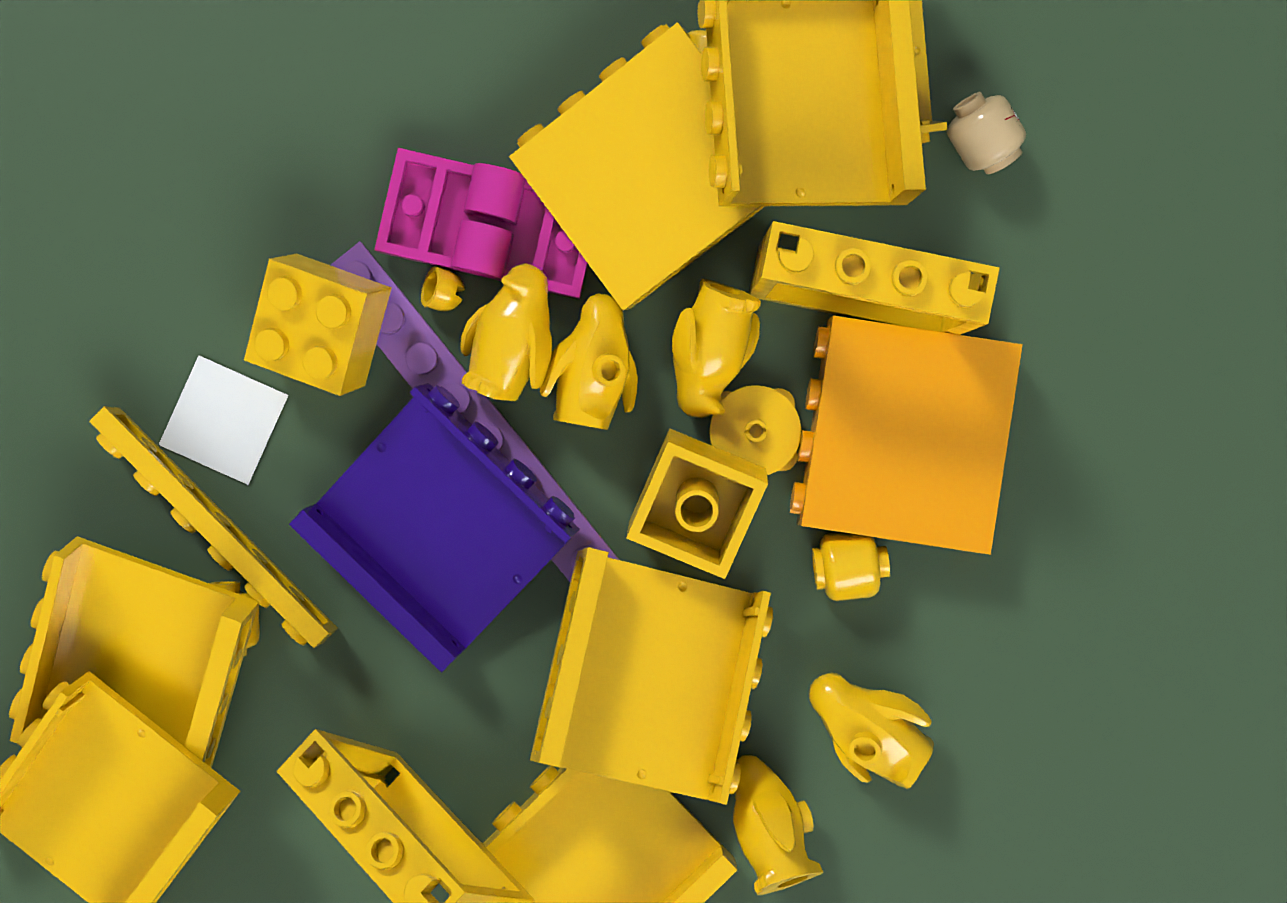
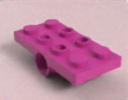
[374,148,588,299]

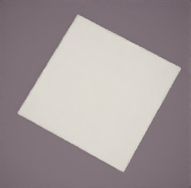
[159,355,288,485]

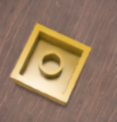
[244,254,392,396]
[626,428,768,579]

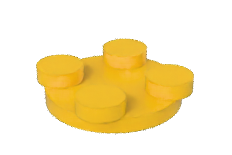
[709,385,801,475]

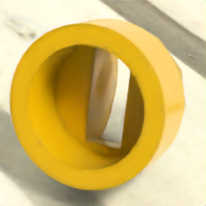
[421,266,465,311]

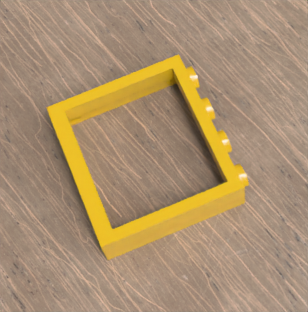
[749,221,1000,335]
[276,729,534,903]

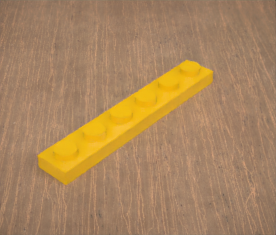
[89,406,338,648]

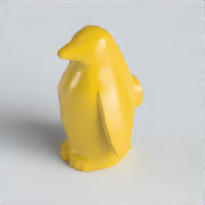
[460,263,552,401]
[672,278,761,418]
[540,293,638,430]
[809,672,934,789]
[733,755,824,895]

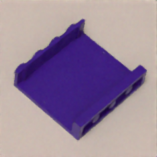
[289,383,580,673]

